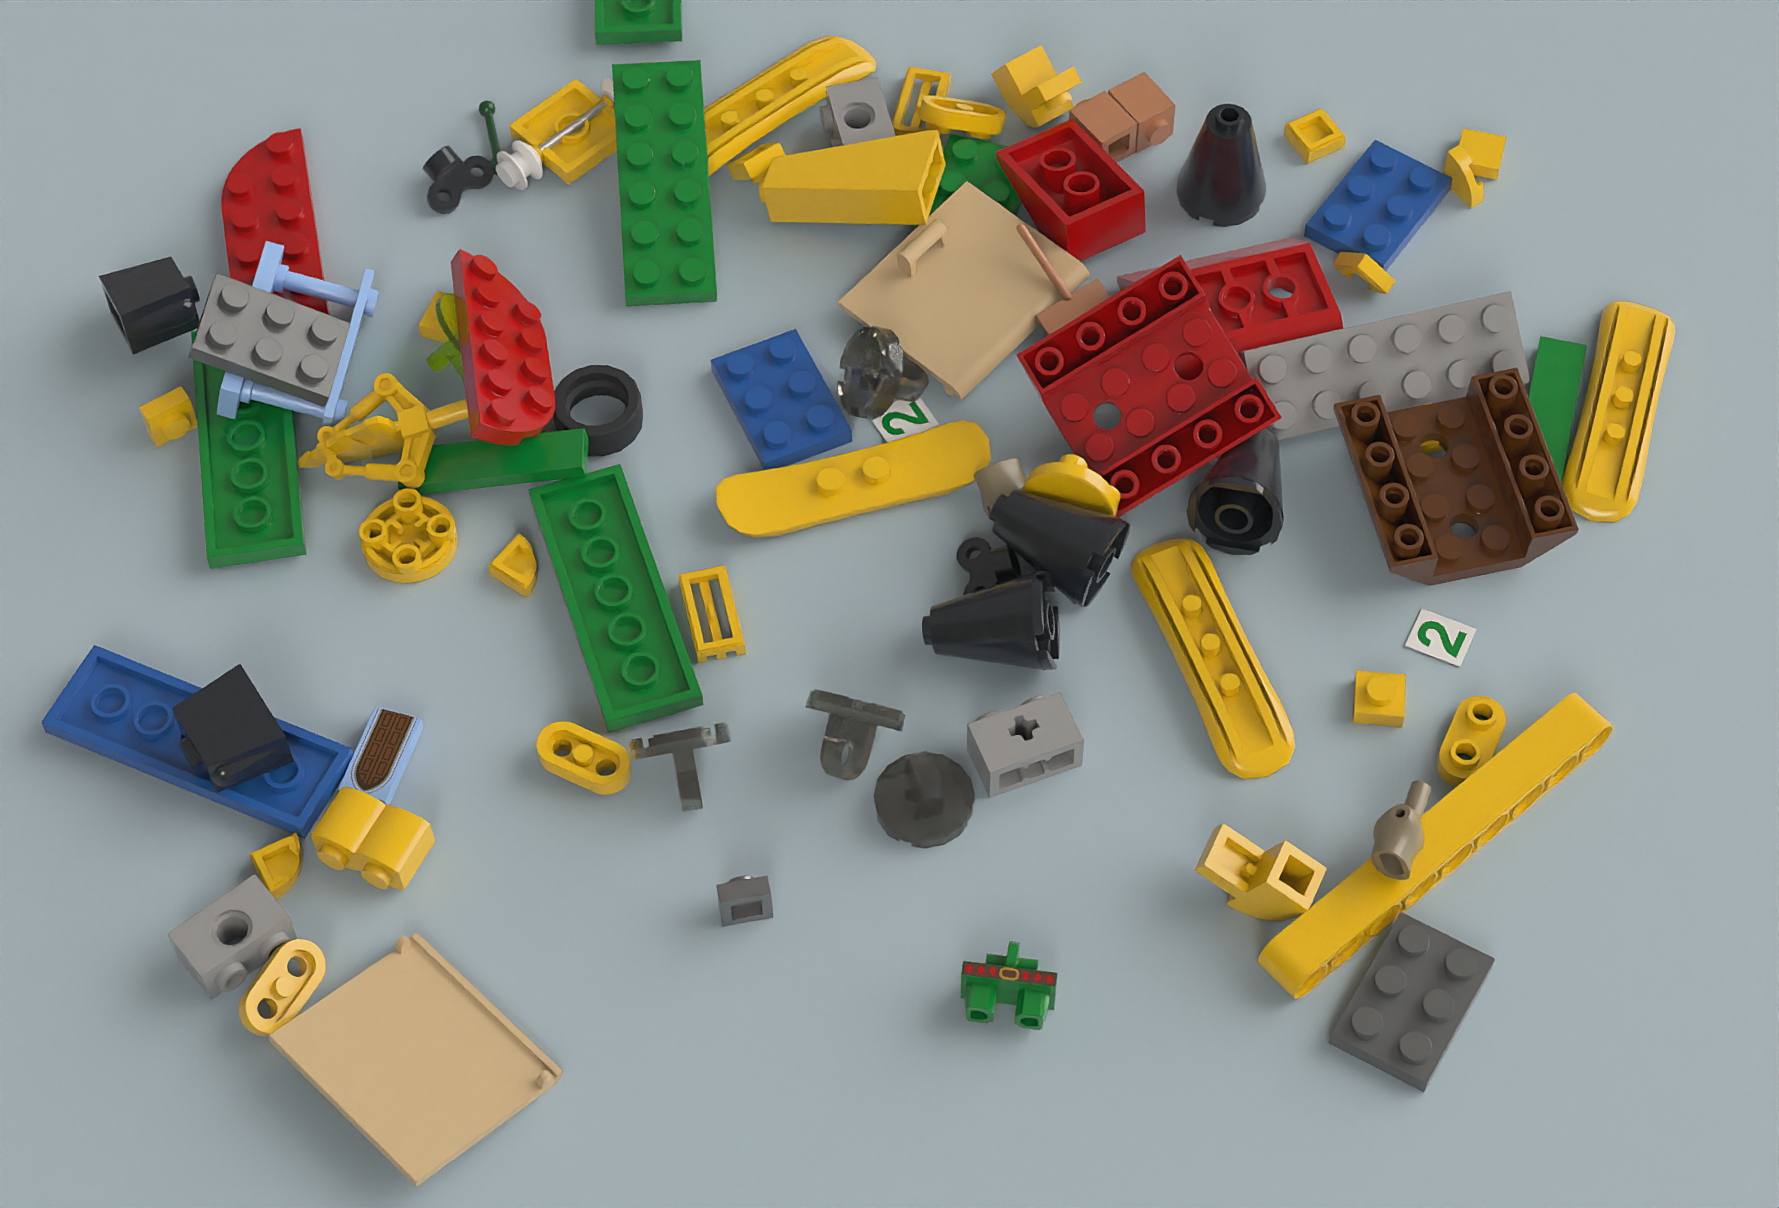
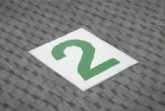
[868,392,939,442]
[1405,608,1477,667]

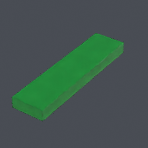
[1528,336,1587,484]
[398,428,589,495]

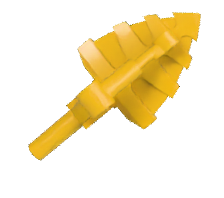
[297,373,468,489]

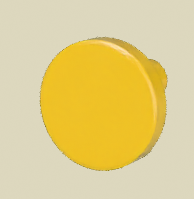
[1021,454,1121,516]
[359,488,458,583]

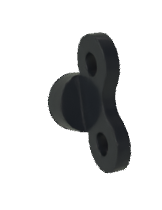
[423,146,494,214]
[956,537,1022,595]

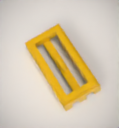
[892,66,951,136]
[678,565,746,664]

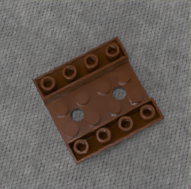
[1333,368,1579,586]

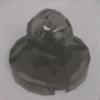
[837,326,929,420]
[805,689,906,780]
[629,722,731,812]
[873,751,975,849]

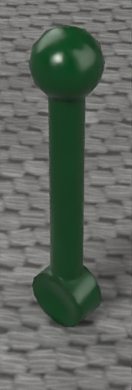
[478,100,500,176]

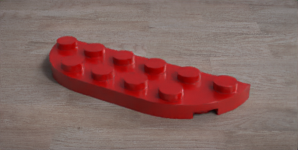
[221,128,330,315]
[450,249,555,445]

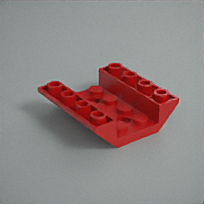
[1117,237,1344,380]
[1016,255,1282,517]

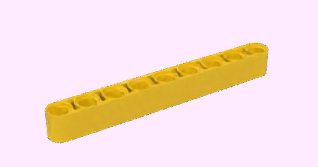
[1257,693,1614,999]

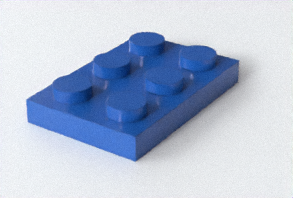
[1304,140,1453,271]
[711,329,852,470]

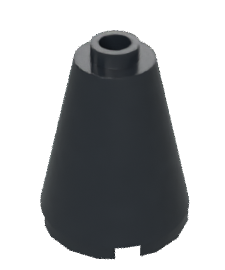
[1176,104,1266,227]
[1186,429,1284,555]
[989,489,1130,607]
[922,571,1060,670]

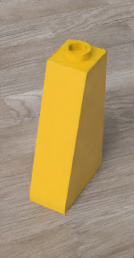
[759,130,946,225]

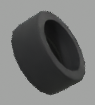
[553,365,643,456]

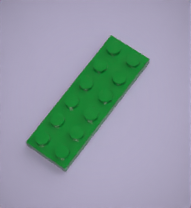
[612,60,717,306]
[191,330,307,569]
[528,464,704,733]

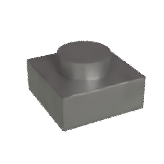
[716,875,773,927]

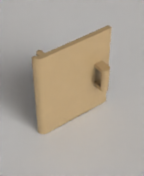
[838,181,1090,400]
[269,932,563,1187]

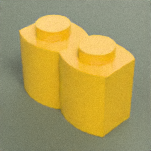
[311,787,435,890]

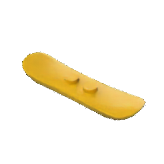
[704,36,877,176]
[1562,300,1675,523]
[716,420,991,538]
[1130,538,1295,780]

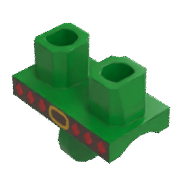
[961,941,1058,1030]

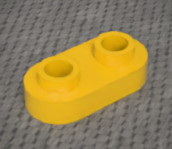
[919,95,1006,140]
[1437,696,1506,787]
[536,721,632,795]
[239,939,326,1036]

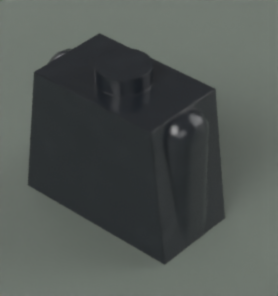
[99,257,200,355]
[172,664,294,792]

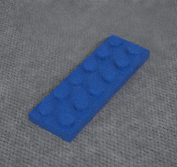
[41,645,354,839]

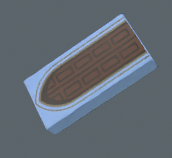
[338,706,424,805]

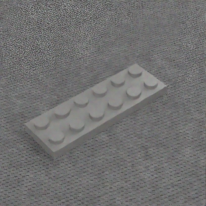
[1239,291,1530,440]

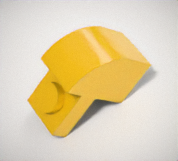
[991,45,1082,128]
[1194,823,1327,921]

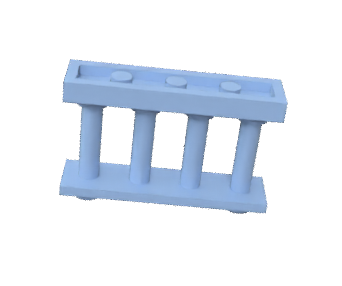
[216,241,379,428]

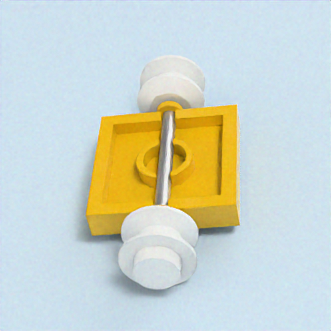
[496,78,617,190]

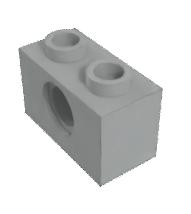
[820,77,896,148]
[167,874,298,1000]

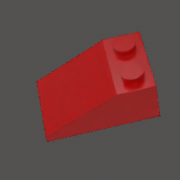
[996,119,1146,262]

